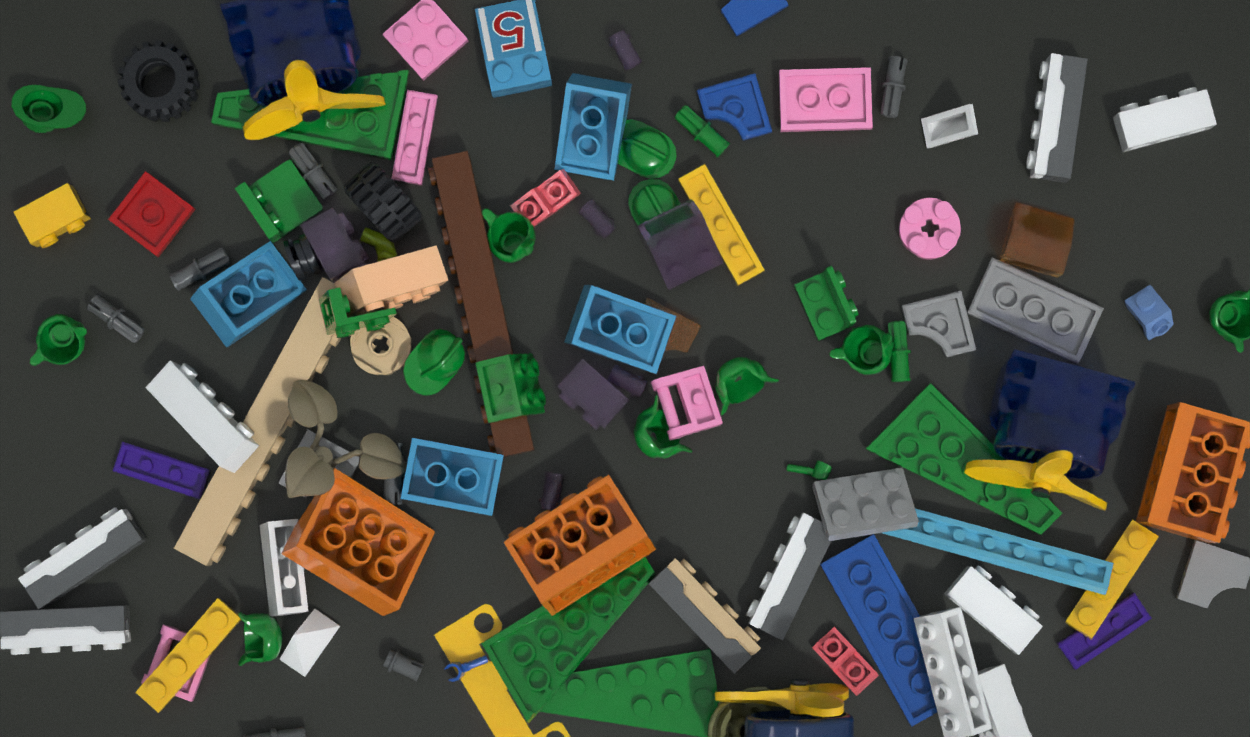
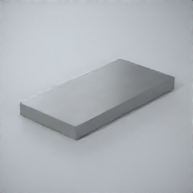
[967,257,1104,364]

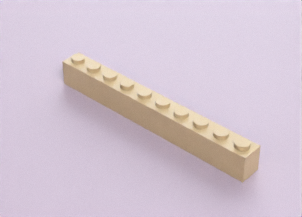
[174,277,353,566]

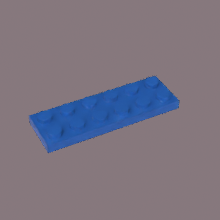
[820,534,937,727]

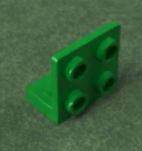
[235,160,323,243]
[794,265,859,341]
[319,287,397,338]
[475,353,546,423]

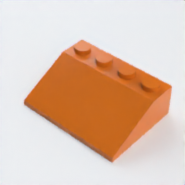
[281,468,435,616]

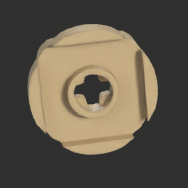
[350,317,412,375]

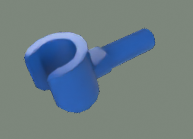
[444,655,488,682]

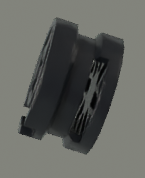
[283,233,322,281]

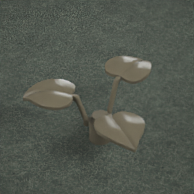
[285,380,407,498]

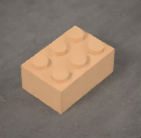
[334,245,448,317]

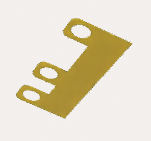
[434,604,571,737]

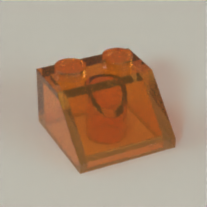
[999,202,1075,278]

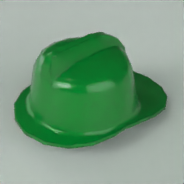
[11,84,86,133]
[618,119,677,179]
[628,179,688,249]
[403,329,465,396]

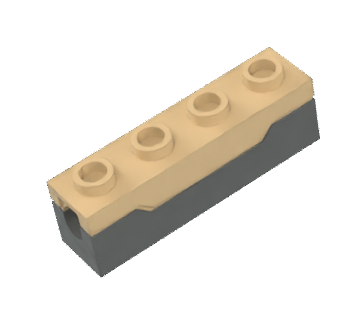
[648,558,761,674]

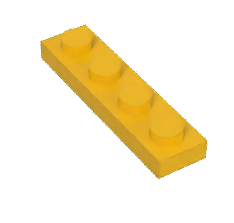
[678,164,765,286]
[1065,519,1159,640]
[135,598,241,713]

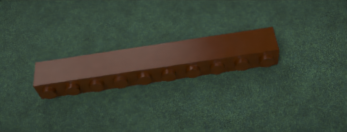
[428,151,535,458]

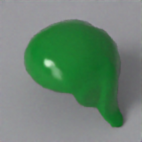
[482,209,536,263]
[1209,289,1250,353]
[30,314,87,366]
[829,325,894,375]
[715,357,779,415]
[633,395,693,459]
[238,612,282,666]

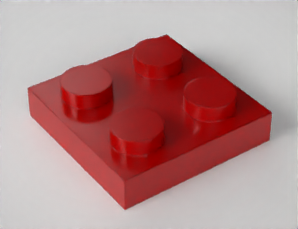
[108,171,196,257]

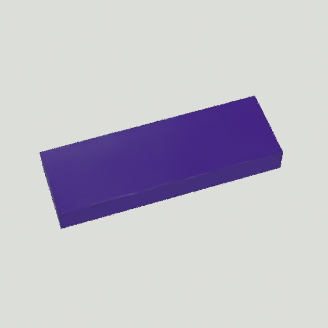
[113,442,211,499]
[1057,593,1152,670]

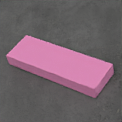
[391,90,438,185]

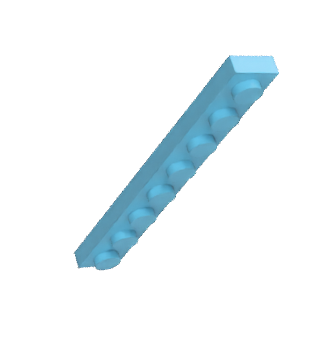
[882,508,1114,595]

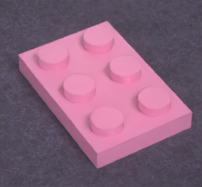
[779,68,873,132]

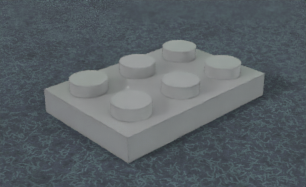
[812,467,919,541]

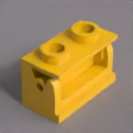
[14,183,91,248]

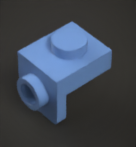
[1124,285,1174,340]

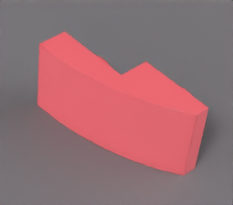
[510,169,581,227]
[812,627,879,696]

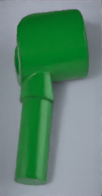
[787,460,832,480]

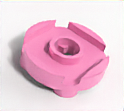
[899,198,961,260]

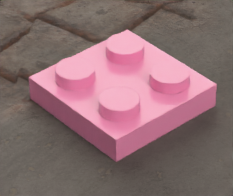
[383,0,469,81]

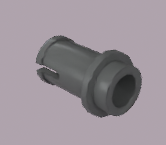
[383,649,424,682]

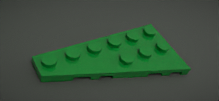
[211,70,410,160]
[866,383,1062,535]
[481,557,656,723]
[539,649,719,737]

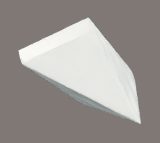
[921,104,978,148]
[280,608,340,677]

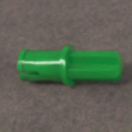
[675,105,730,158]
[888,321,911,382]

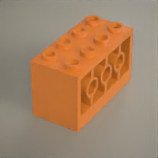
[1136,402,1250,543]
[504,475,656,616]

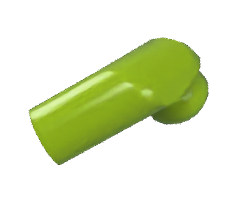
[360,227,397,262]

